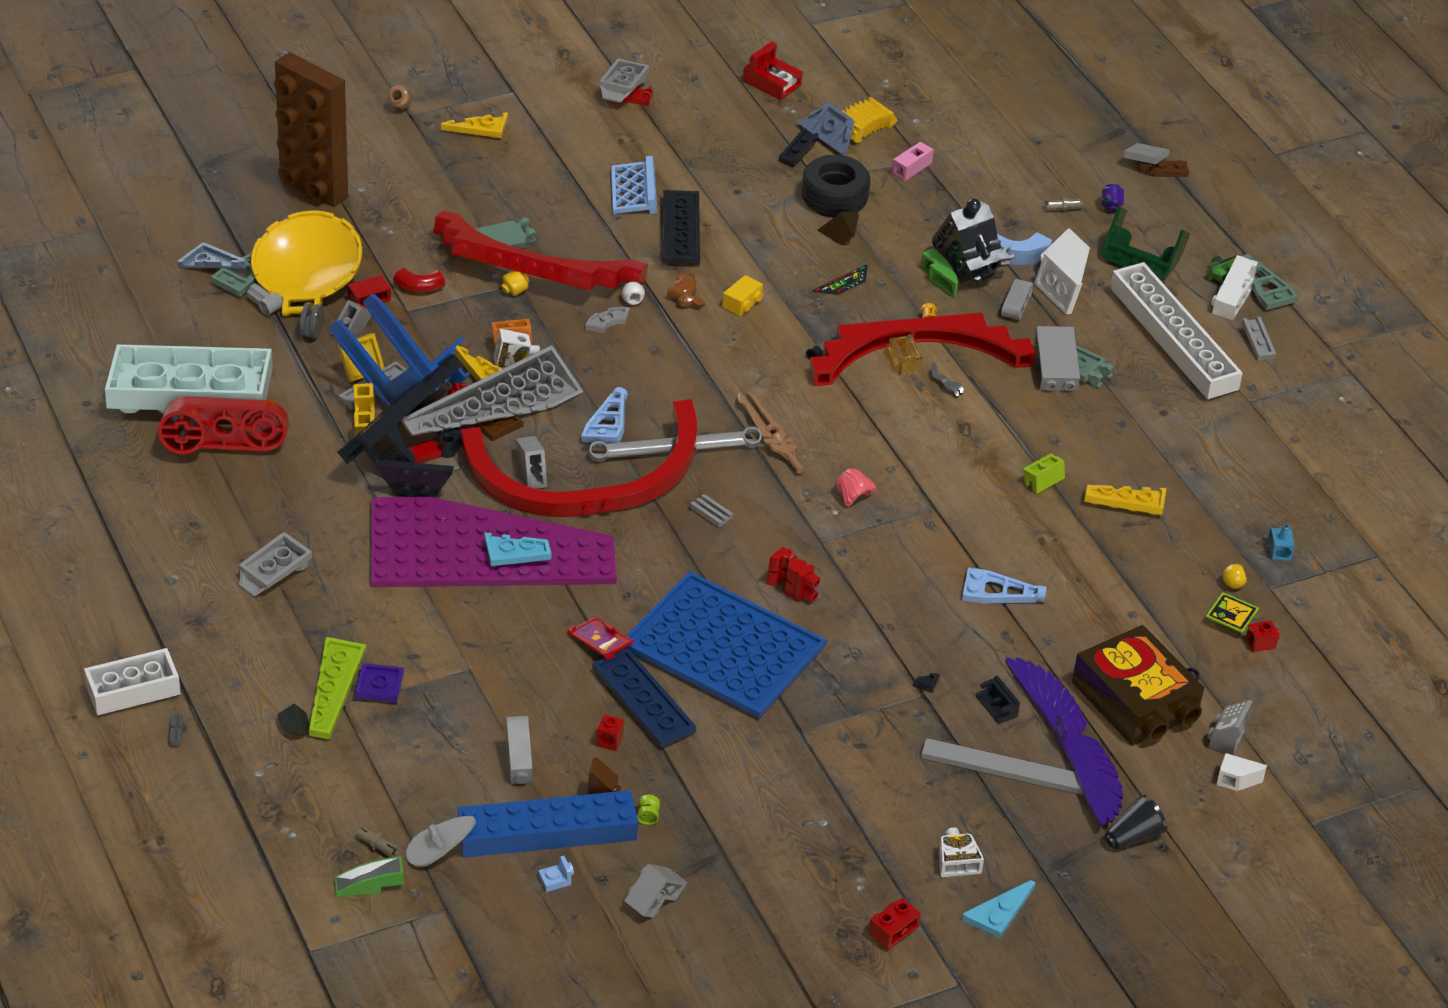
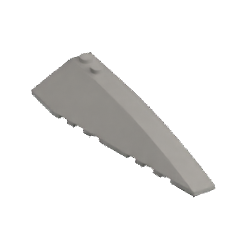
[401,345,583,436]

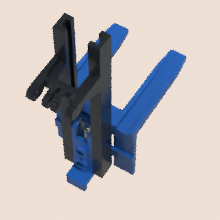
[329,294,470,464]

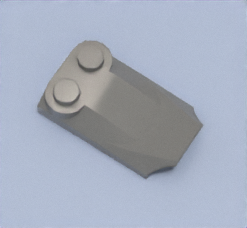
[599,59,650,103]
[239,532,313,597]

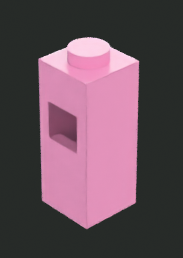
[892,142,934,181]

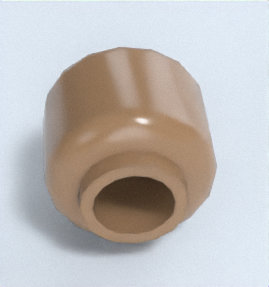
[388,85,412,110]

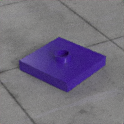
[355,663,404,703]

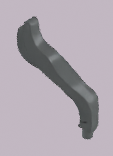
[931,362,963,398]

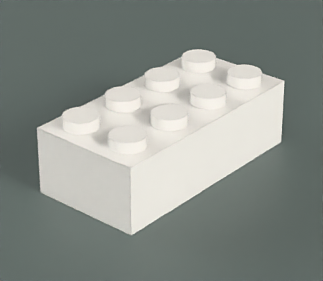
[84,648,180,715]

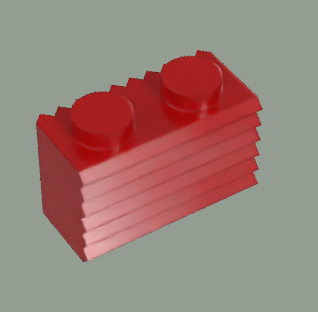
[347,275,391,308]

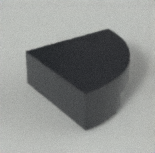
[913,673,940,693]

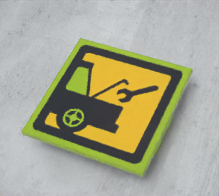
[1206,592,1259,633]

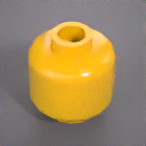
[501,270,530,296]

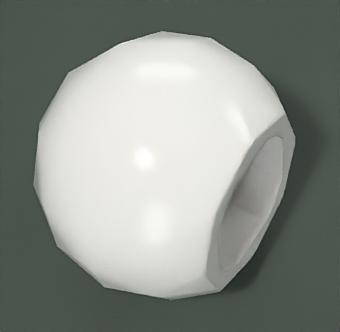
[622,282,645,305]

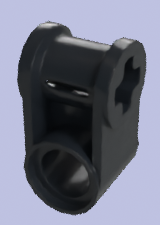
[439,427,467,458]

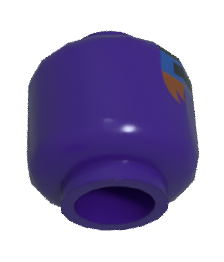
[1101,184,1124,211]

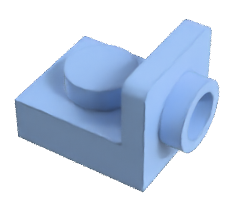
[538,855,574,892]

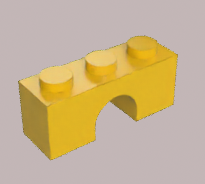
[353,383,375,434]

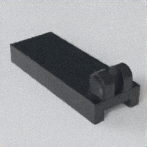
[779,128,819,167]

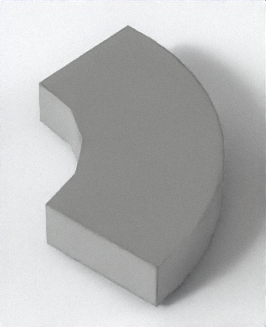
[585,307,630,333]

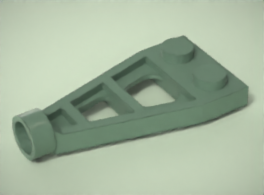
[211,253,257,297]
[1242,254,1299,310]

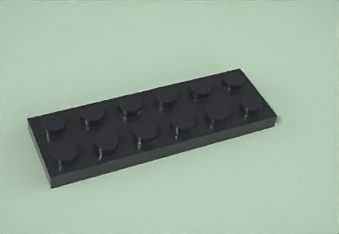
[663,190,700,265]

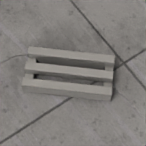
[690,494,733,528]

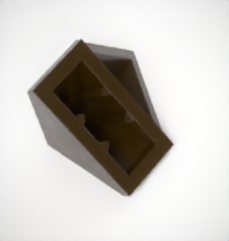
[817,212,859,245]

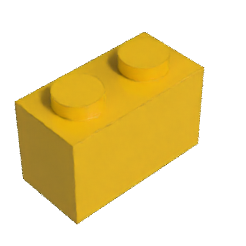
[722,275,763,316]

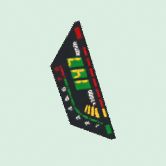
[812,265,868,294]

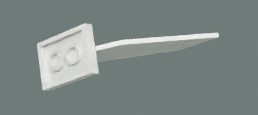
[1034,228,1090,315]

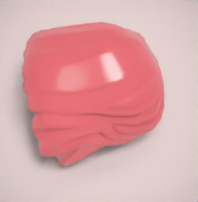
[836,469,876,506]

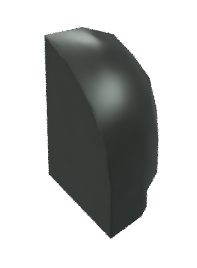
[277,704,310,735]

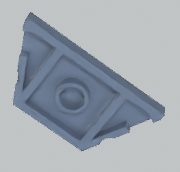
[797,102,855,156]

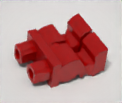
[766,546,821,603]

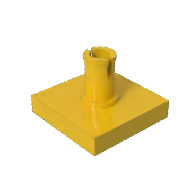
[338,333,385,382]

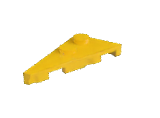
[441,112,508,138]
[454,345,502,381]

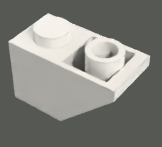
[1217,753,1267,791]

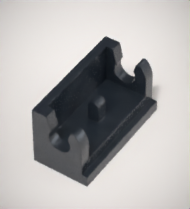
[976,675,1020,724]

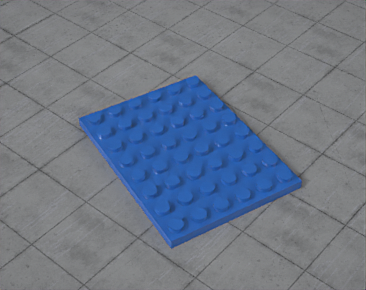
[624,571,827,718]

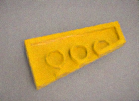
[1084,485,1166,515]

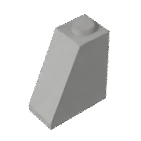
[516,436,547,489]
[506,716,532,784]

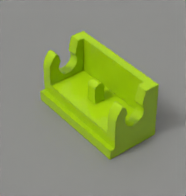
[1023,453,1065,494]

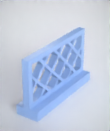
[611,156,657,214]

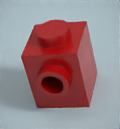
[1246,620,1280,652]

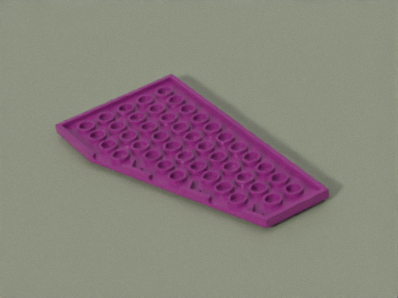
[371,497,617,587]

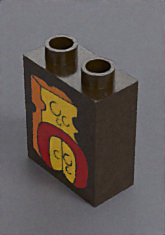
[1072,625,1204,746]

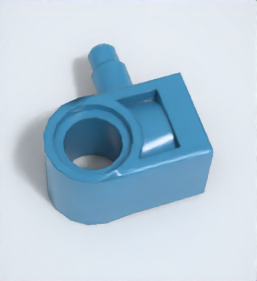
[1268,525,1295,560]

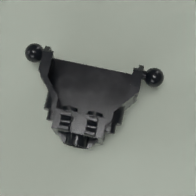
[932,198,1015,283]

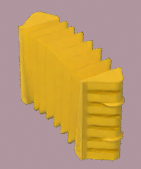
[841,97,897,143]

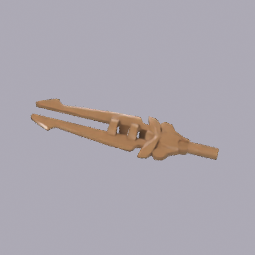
[738,392,804,474]

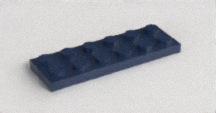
[592,648,697,748]

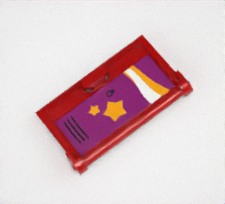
[567,616,634,660]

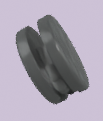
[299,302,324,339]

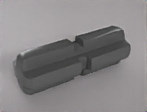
[169,714,183,747]

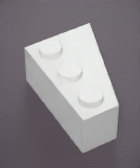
[1211,255,1258,321]

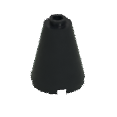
[1105,795,1168,849]

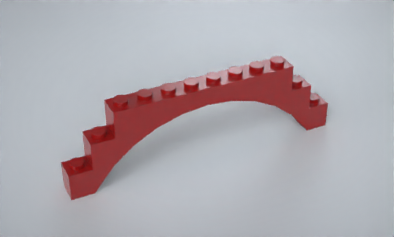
[433,210,648,291]
[809,313,1035,386]

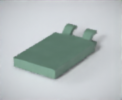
[475,217,536,249]
[1038,345,1114,389]

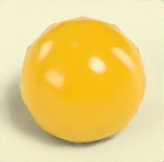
[1223,564,1247,589]

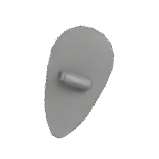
[406,816,476,867]

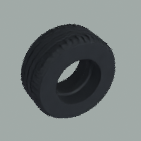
[802,155,870,217]

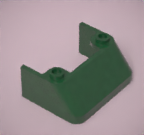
[1101,206,1190,280]

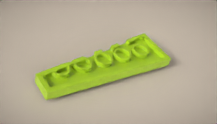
[309,637,366,739]

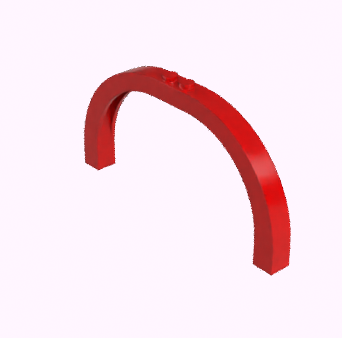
[461,399,697,517]

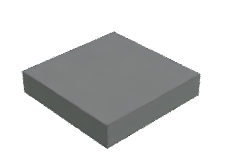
[1123,143,1170,164]

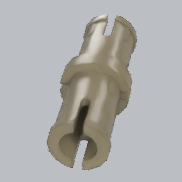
[1045,197,1082,212]
[356,825,399,858]

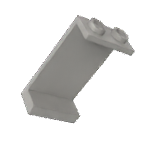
[1034,326,1080,391]

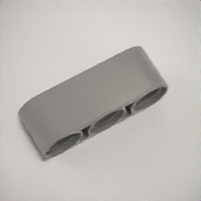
[1001,278,1033,320]

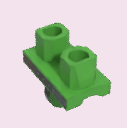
[1207,255,1237,283]

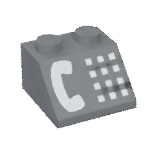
[1207,700,1253,755]

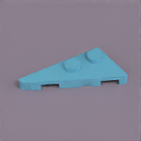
[962,880,1036,938]

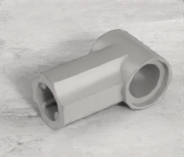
[247,284,283,316]

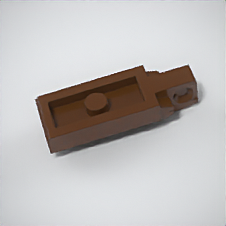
[1139,160,1189,177]

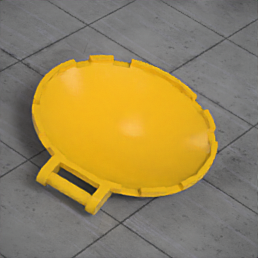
[251,211,362,316]

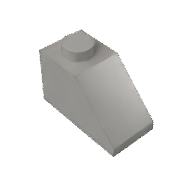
[330,300,371,336]

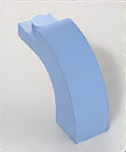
[997,232,1052,265]

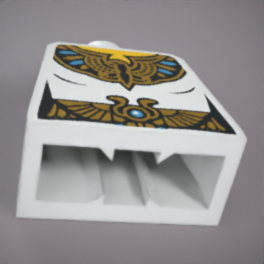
[493,329,540,369]
[939,828,984,877]

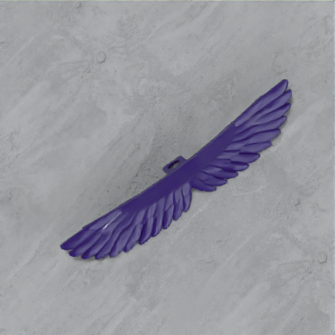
[1006,657,1124,826]

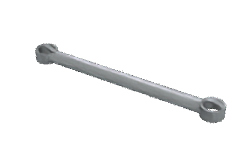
[589,427,762,463]

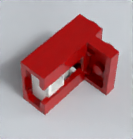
[743,41,803,100]

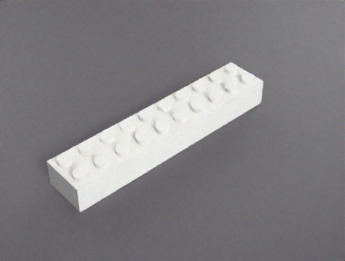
[1110,262,1242,399]

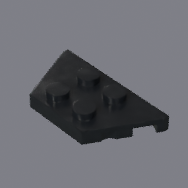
[376,459,454,498]

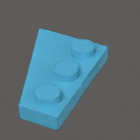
[484,532,551,566]

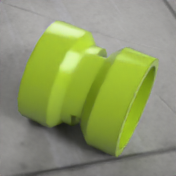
[637,794,660,825]

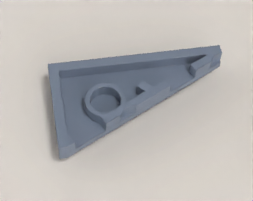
[178,242,248,268]

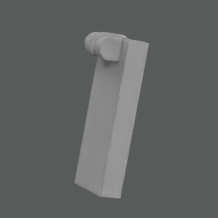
[1242,316,1276,361]

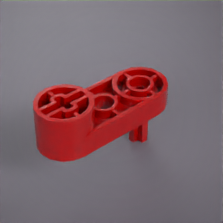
[158,396,289,455]

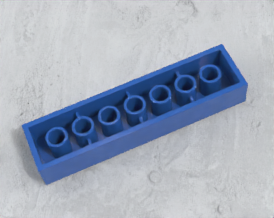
[457,790,638,858]

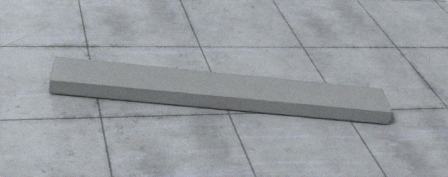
[921,738,1084,795]

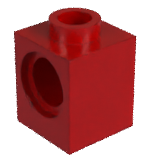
[596,714,624,752]

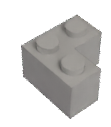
[624,864,688,918]

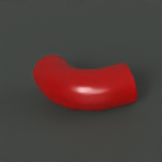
[393,268,445,293]

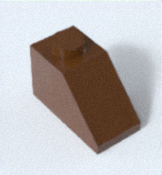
[588,757,621,794]

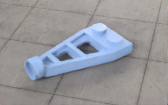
[581,387,628,443]
[962,567,1047,604]

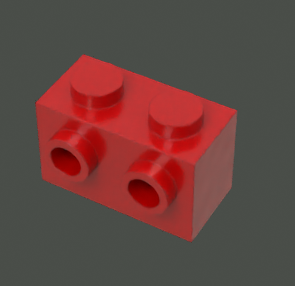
[869,897,921,950]

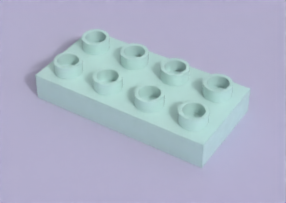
[105,345,273,415]

